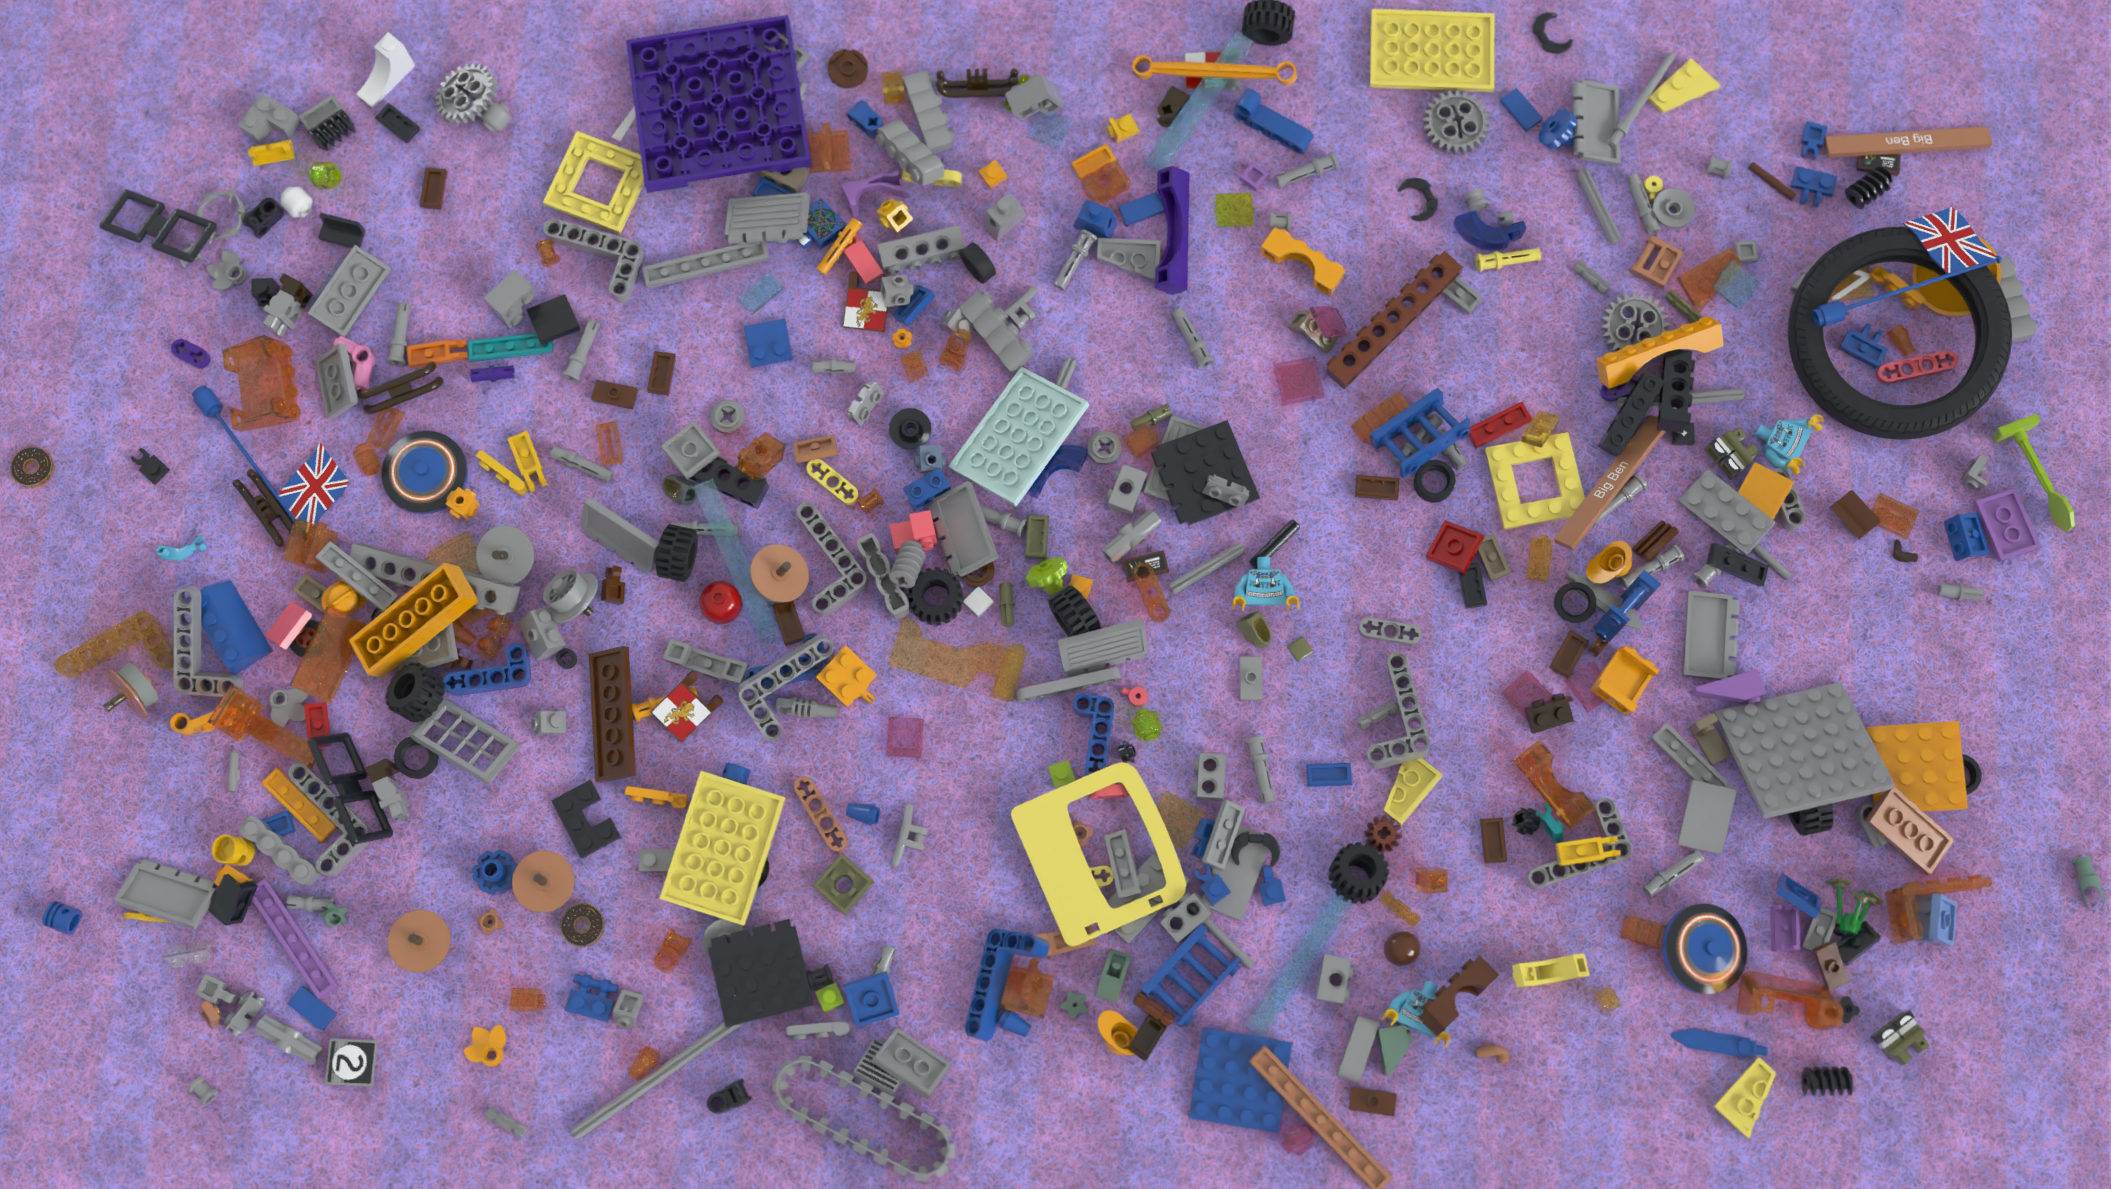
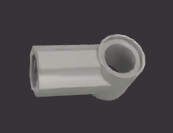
[1854,804,1888,849]

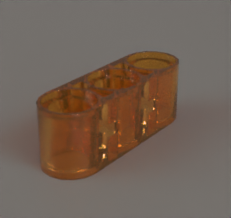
[1351,391,1411,444]
[1132,562,1170,623]
[1620,915,1666,951]

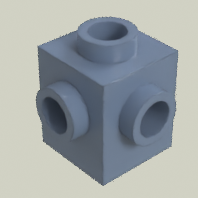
[914,445,945,476]

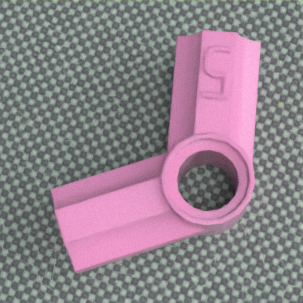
[333,336,376,390]

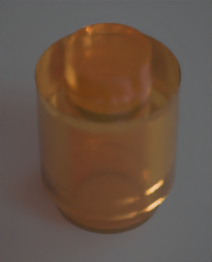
[353,443,381,476]

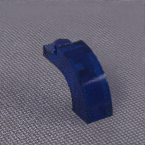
[1453,210,1526,250]
[1029,445,1088,499]

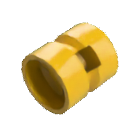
[212,834,255,866]

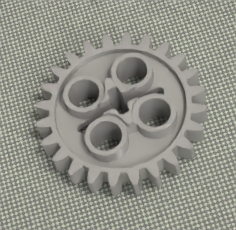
[435,63,498,125]
[1422,90,1491,156]
[1600,292,1670,352]

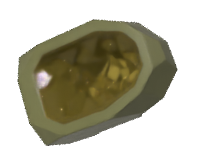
[1236,611,1272,649]

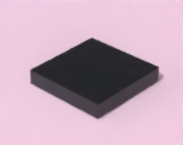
[526,294,581,345]

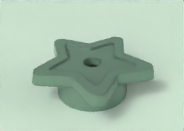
[319,902,348,927]
[1060,991,1089,1020]

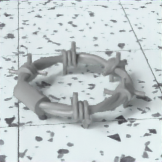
[195,186,250,244]

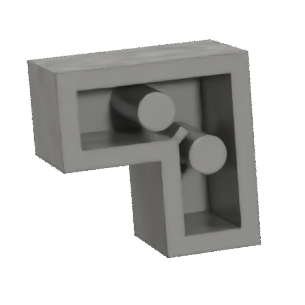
[1005,74,1065,120]
[237,93,302,145]
[484,269,536,328]

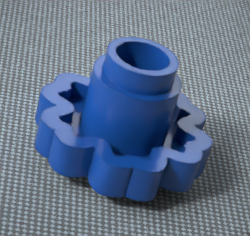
[1538,109,1577,149]
[472,850,518,895]

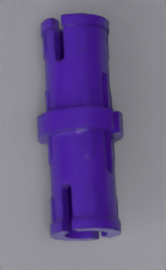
[470,365,515,383]

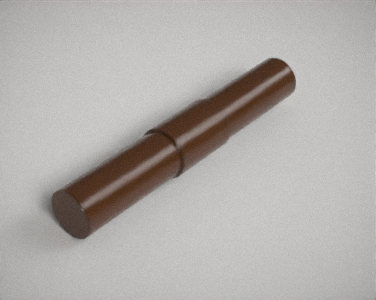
[1748,162,1796,201]

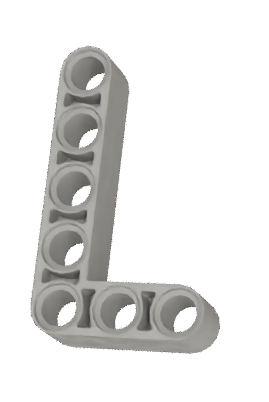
[543,219,644,303]
[797,502,868,617]
[174,585,244,697]
[738,634,833,741]
[1367,652,1430,769]
[288,763,373,877]
[1525,798,1632,890]

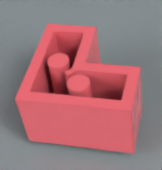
[890,510,938,554]

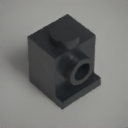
[251,278,280,307]

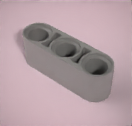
[1774,468,1806,532]
[1337,1014,1379,1084]

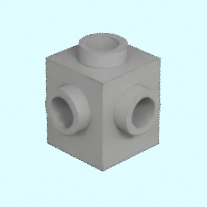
[881,275,914,307]

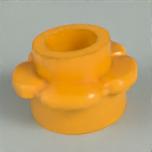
[892,328,912,348]

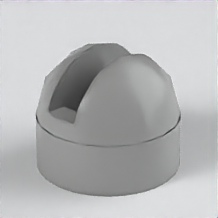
[1498,211,1514,228]

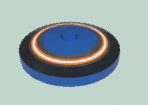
[381,431,468,514]
[1662,904,1748,994]

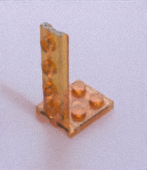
[207,684,323,769]
[1885,874,1992,945]

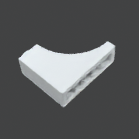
[357,32,415,109]

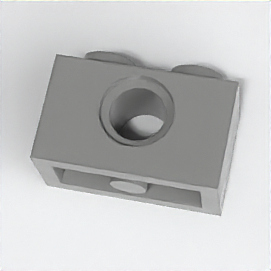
[1106,464,1147,517]
[1315,954,1354,1005]

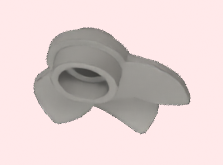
[207,250,247,290]
[269,688,308,729]

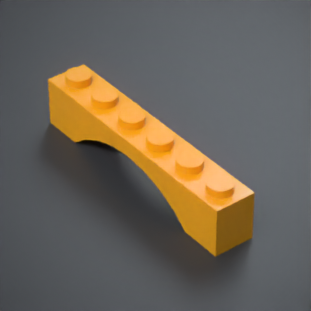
[1596,316,1724,389]

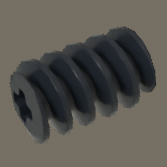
[308,109,356,151]
[1845,166,1892,209]
[1801,1066,1853,1096]

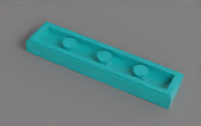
[467,333,554,362]

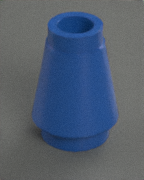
[846,803,880,826]
[997,1008,1031,1037]

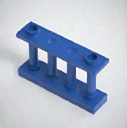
[1370,387,1470,478]
[1593,570,1661,642]
[1140,923,1241,1027]

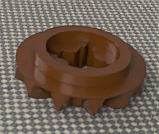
[961,562,995,587]

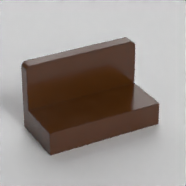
[1830,490,1880,539]

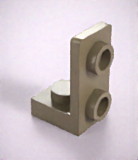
[1287,310,1338,353]
[1689,713,1730,765]

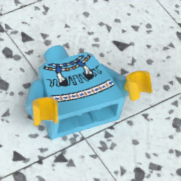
[1755,414,1824,475]
[1232,557,1299,611]
[1381,981,1450,1047]

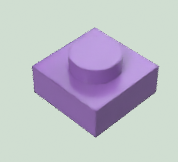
[1240,162,1269,192]

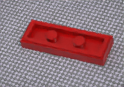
[1468,402,1533,448]

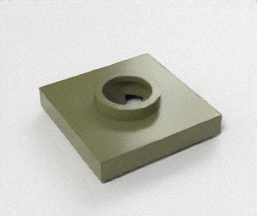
[812,853,875,916]

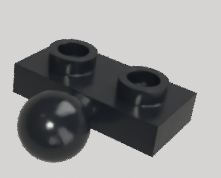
[1833,921,1881,966]

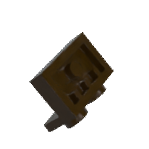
[1524,693,1574,734]

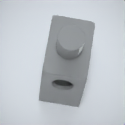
[983,193,1027,240]

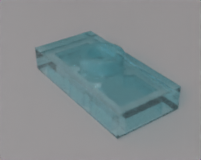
[738,272,784,315]

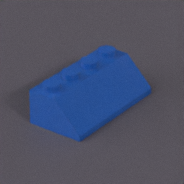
[186,581,273,674]

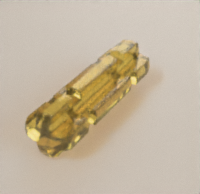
[1381,891,1421,927]

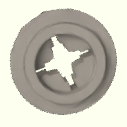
[711,400,745,433]
[1088,431,1122,464]

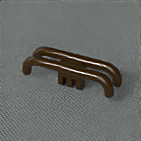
[936,68,1018,98]
[356,361,443,414]
[232,469,299,548]

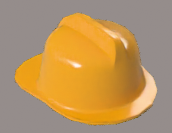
[1586,541,1632,584]
[322,579,367,618]
[1097,1010,1138,1056]

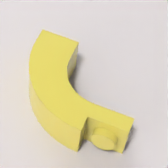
[1512,954,1590,988]

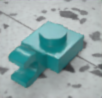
[1535,804,1565,844]

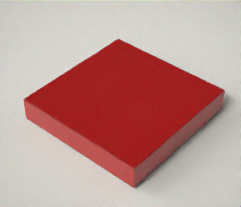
[1425,520,1484,574]

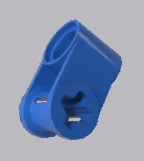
[846,100,883,139]

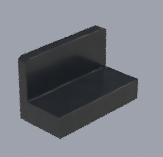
[318,213,366,248]
[209,874,258,926]

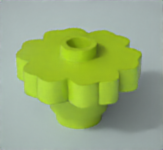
[1025,557,1068,595]

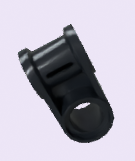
[242,197,284,238]
[707,1079,752,1115]

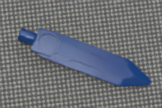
[1671,1028,1767,1058]

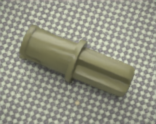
[1130,403,1172,432]
[998,583,1015,627]

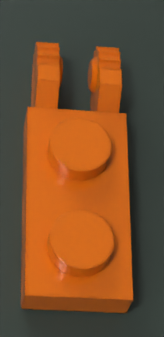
[406,339,468,369]

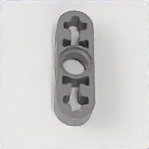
[1358,617,1422,646]

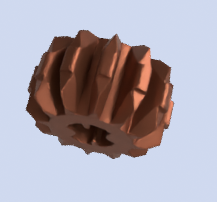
[1364,815,1402,853]

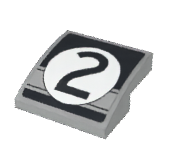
[325,1039,378,1087]

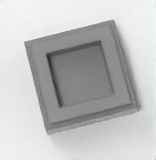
[1733,240,1759,263]

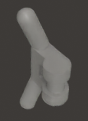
[1004,286,1038,330]
[891,803,928,867]

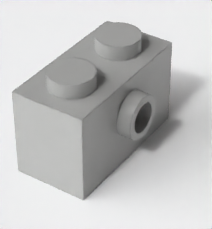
[519,607,565,660]

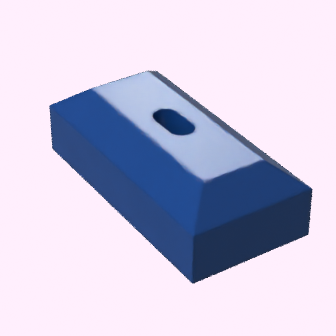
[892,285,935,327]

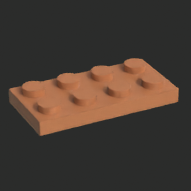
[1865,786,1955,875]

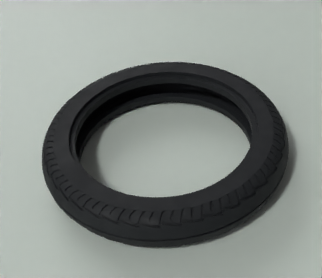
[1788,227,2012,440]

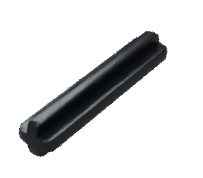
[1249,519,1300,569]

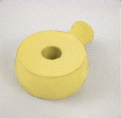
[1643,176,1663,202]

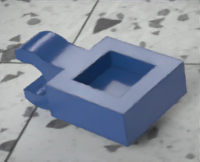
[1191,817,1215,858]
[1259,865,1286,906]

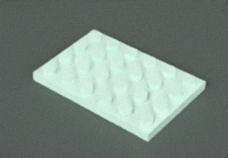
[948,367,1089,507]

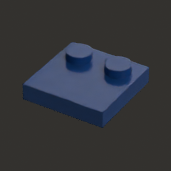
[744,319,793,368]
[1776,873,1821,919]
[844,971,900,1028]

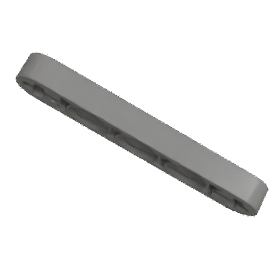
[1015,668,1122,703]

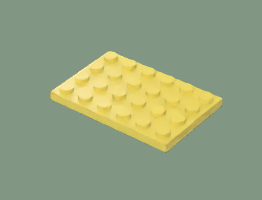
[1370,9,1495,92]
[660,771,786,926]

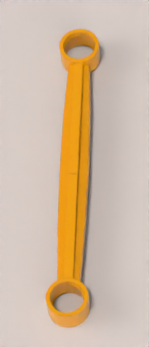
[1132,55,1297,86]

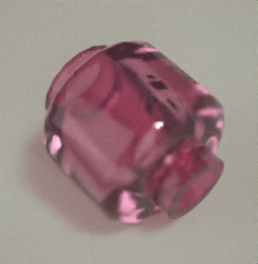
[1281,1122,1316,1156]

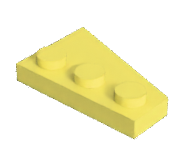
[1647,58,1721,114]
[1384,758,1443,826]
[1713,1057,1776,1139]

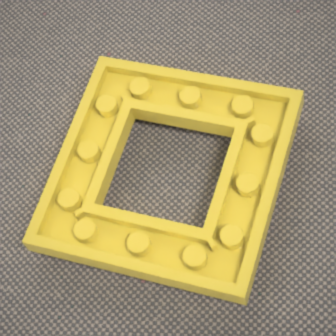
[543,131,644,234]
[1484,432,1585,530]

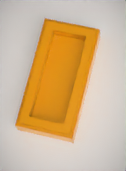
[1071,143,1117,181]

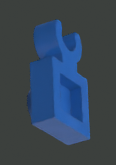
[1801,121,1828,160]
[1194,864,1231,906]

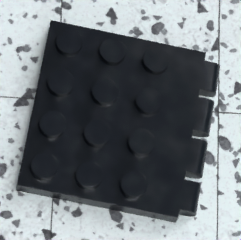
[1151,420,1260,526]
[708,919,814,1028]

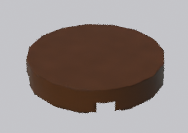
[827,49,868,89]

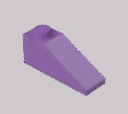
[1691,669,1766,704]

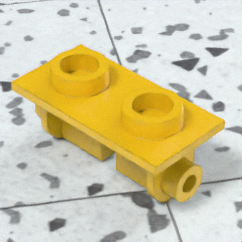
[248,139,295,166]

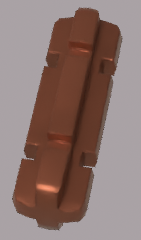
[1133,992,1174,1027]

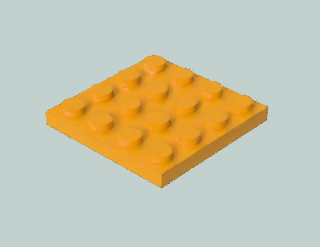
[1866,721,1968,812]

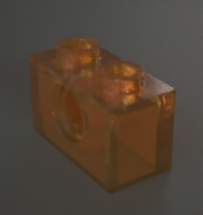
[1082,161,1130,205]
[737,432,786,481]

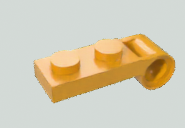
[170,704,242,736]

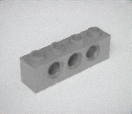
[877,225,965,275]

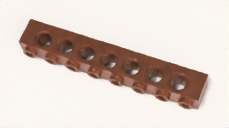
[1326,250,1463,390]

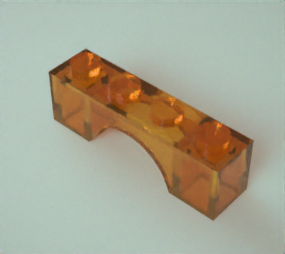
[1513,740,1597,830]

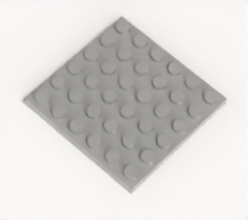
[1715,682,1895,819]

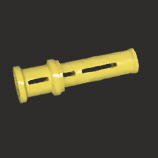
[1475,247,1541,272]

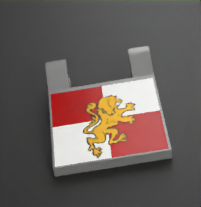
[1185,48,1241,91]

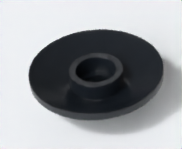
[889,408,932,449]

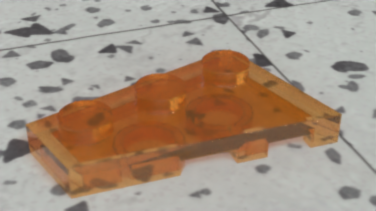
[1677,247,1742,313]

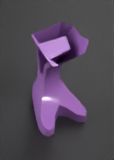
[841,170,911,218]

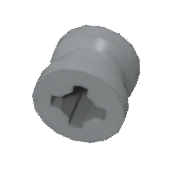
[1463,189,1489,213]

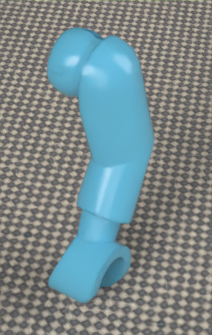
[156,536,207,561]

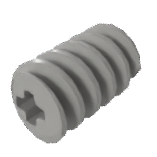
[889,540,926,588]

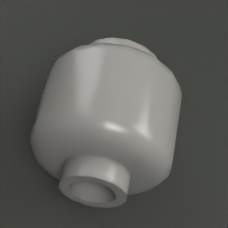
[481,101,512,132]

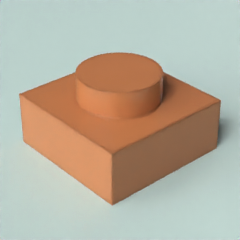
[199,1000,221,1030]

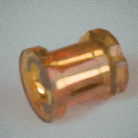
[535,239,560,267]
[856,487,885,515]

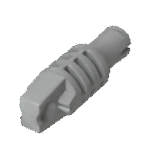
[776,697,837,719]

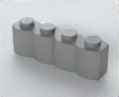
[903,70,955,154]
[876,119,944,186]
[2000,256,2037,343]
[960,291,1034,371]
[857,533,910,621]
[239,816,321,887]

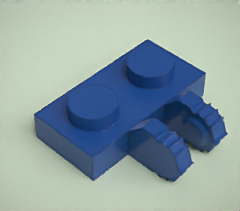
[1791,166,1837,208]
[1838,323,1888,369]

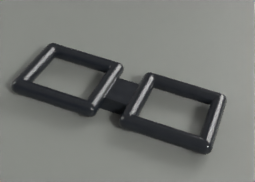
[99,189,217,263]
[307,732,393,844]

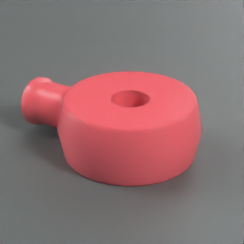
[1121,687,1148,707]

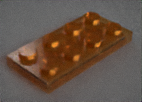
[289,606,367,704]

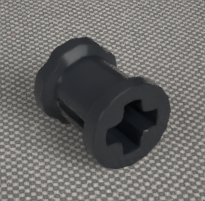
[806,964,834,990]

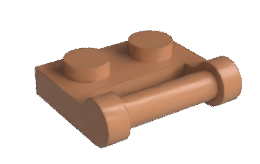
[1629,236,1684,289]

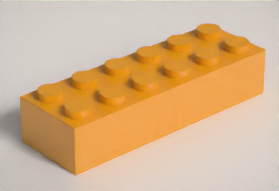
[349,562,479,678]

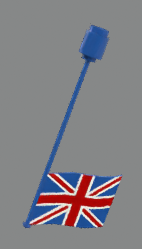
[1812,207,2002,327]
[192,385,349,540]

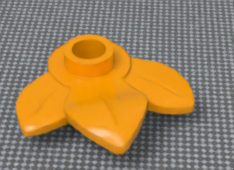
[463,1024,506,1067]

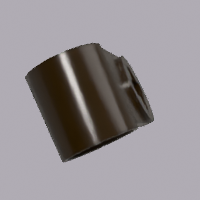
[1157,86,1191,127]

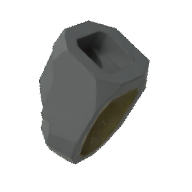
[662,474,700,505]

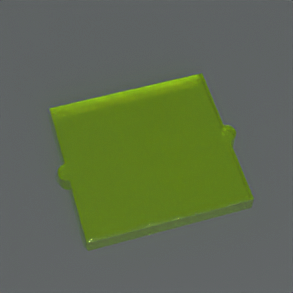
[1214,193,1255,227]

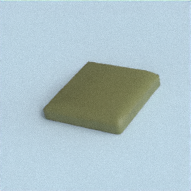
[1287,636,1313,662]

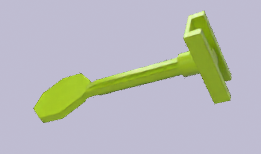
[1992,413,2075,532]

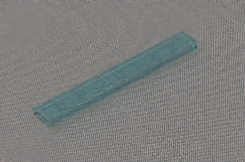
[1145,32,1254,171]
[693,479,781,644]
[1245,889,1353,1038]

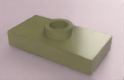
[1025,515,1049,559]

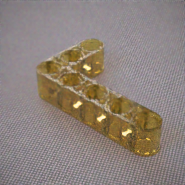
[55,611,174,678]

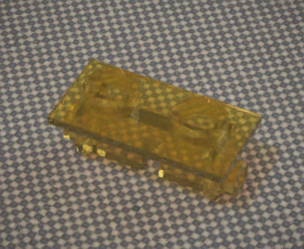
[1526,535,1553,582]

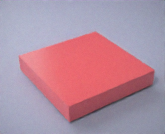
[265,601,312,650]

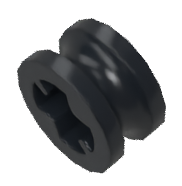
[556,648,577,669]

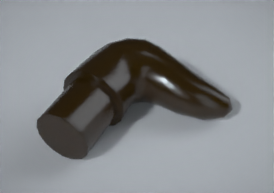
[1893,539,1918,563]

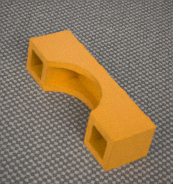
[1260,227,1346,297]

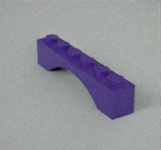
[1155,165,1190,295]

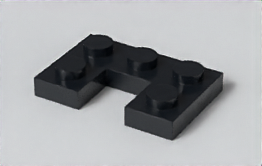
[551,779,621,859]

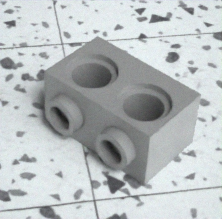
[1192,753,1226,801]
[1160,893,1214,943]

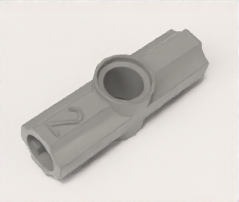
[1102,509,1162,565]
[255,1014,324,1065]

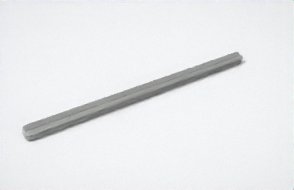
[571,1022,744,1139]

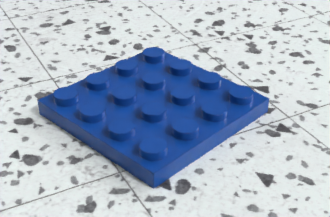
[1189,1027,1292,1133]

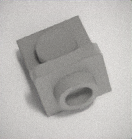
[1961,454,1988,491]
[613,989,644,1029]

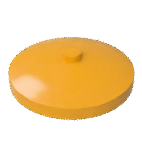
[1912,236,2001,317]

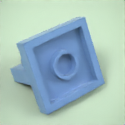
[1913,893,1957,947]

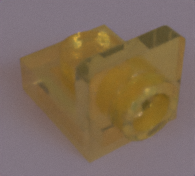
[882,71,905,104]

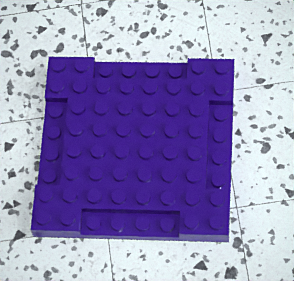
[626,15,812,193]

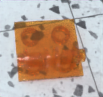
[476,615,512,660]

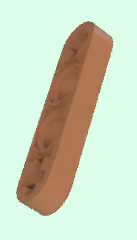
[794,776,848,853]

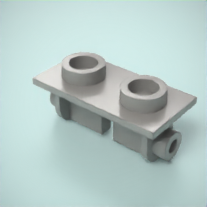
[846,381,884,426]
[1202,474,1249,508]
[223,990,265,1037]

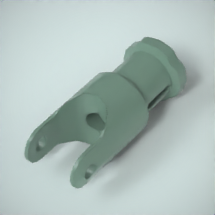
[2071,856,2105,909]

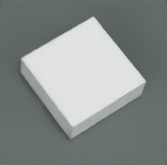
[963,586,994,618]

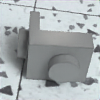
[939,308,975,341]
[531,711,567,737]

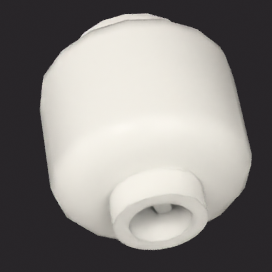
[280,186,313,218]

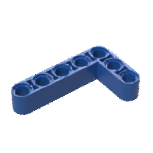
[965,929,1049,1041]

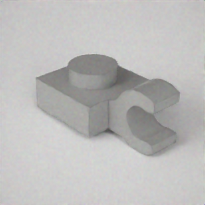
[195,974,240,1005]

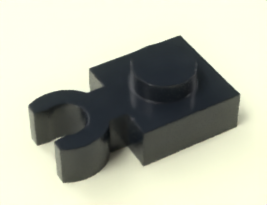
[131,448,170,485]

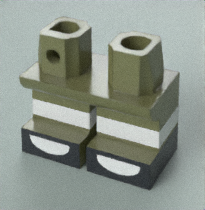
[1704,428,1759,480]
[1870,1010,1929,1066]

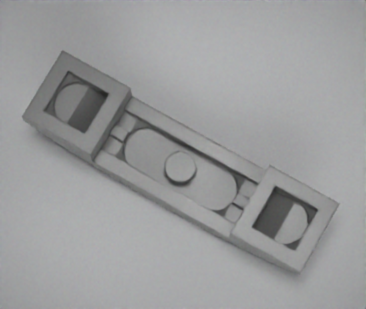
[663,639,749,684]

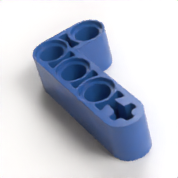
[1234,88,1314,154]
[743,633,828,691]
[443,643,531,696]
[1073,693,1114,776]

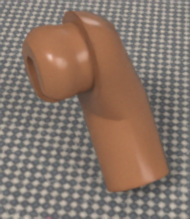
[1476,1044,1510,1063]

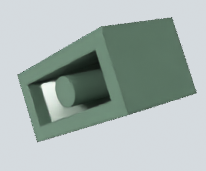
[1095,949,1132,1003]
[1377,1025,1412,1076]

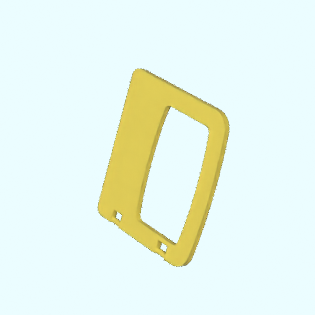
[1011,762,1186,947]

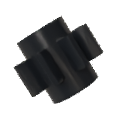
[1513,808,1541,835]

